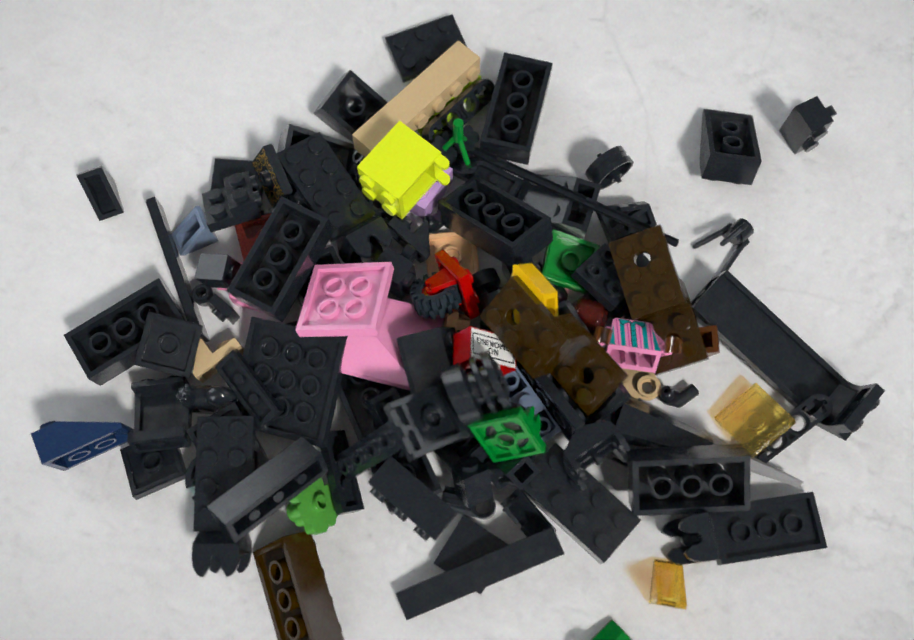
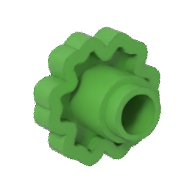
[287,478,338,535]

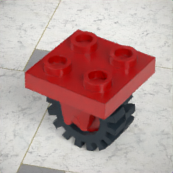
[410,249,480,320]

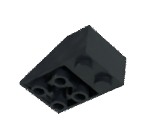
[517,174,602,239]

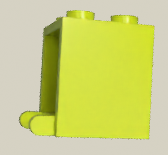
[357,121,450,219]

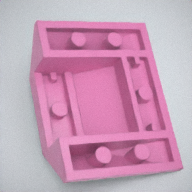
[341,297,445,390]

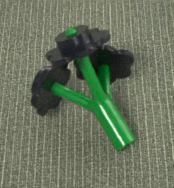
[431,118,483,174]

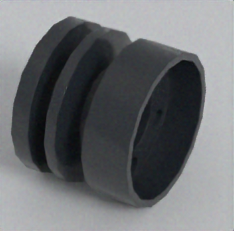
[441,350,512,426]

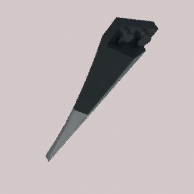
[600,398,804,487]

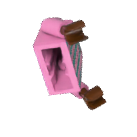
[594,315,682,373]

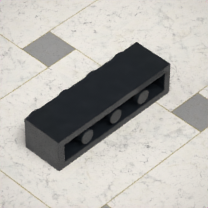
[207,437,329,543]

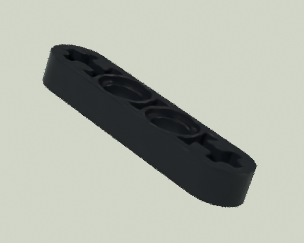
[422,79,495,144]
[744,394,833,463]

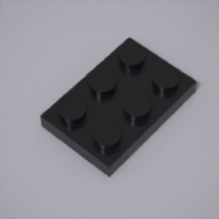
[385,14,467,82]

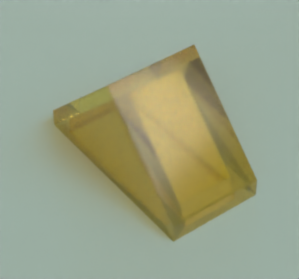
[649,559,687,610]

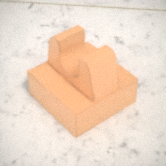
[444,309,470,331]

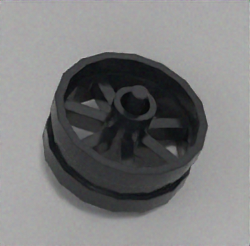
[585,146,634,190]

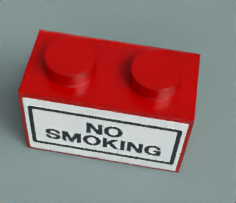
[453,326,516,376]

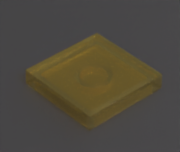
[714,383,796,458]

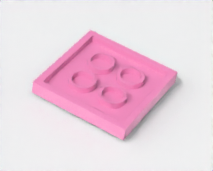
[295,262,394,337]

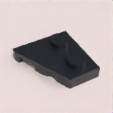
[596,201,657,243]

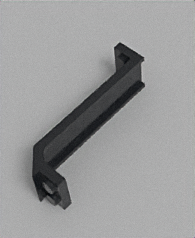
[691,270,885,441]

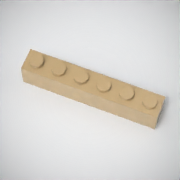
[352,41,480,157]

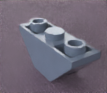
[505,366,562,442]

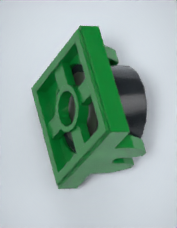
[468,402,546,463]

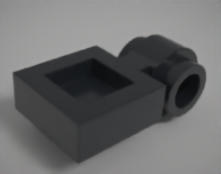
[192,284,240,325]

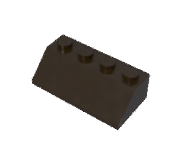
[253,531,344,640]

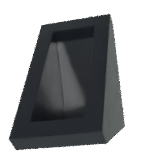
[76,166,124,221]

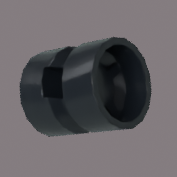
[471,267,503,316]

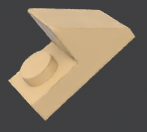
[193,337,244,383]

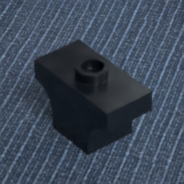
[485,454,541,491]

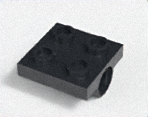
[571,243,625,313]

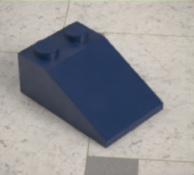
[31,421,134,471]

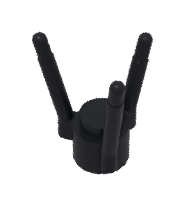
[692,218,754,273]

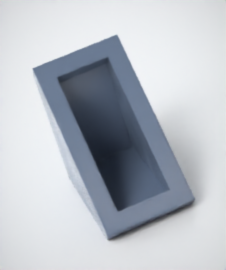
[172,206,218,256]

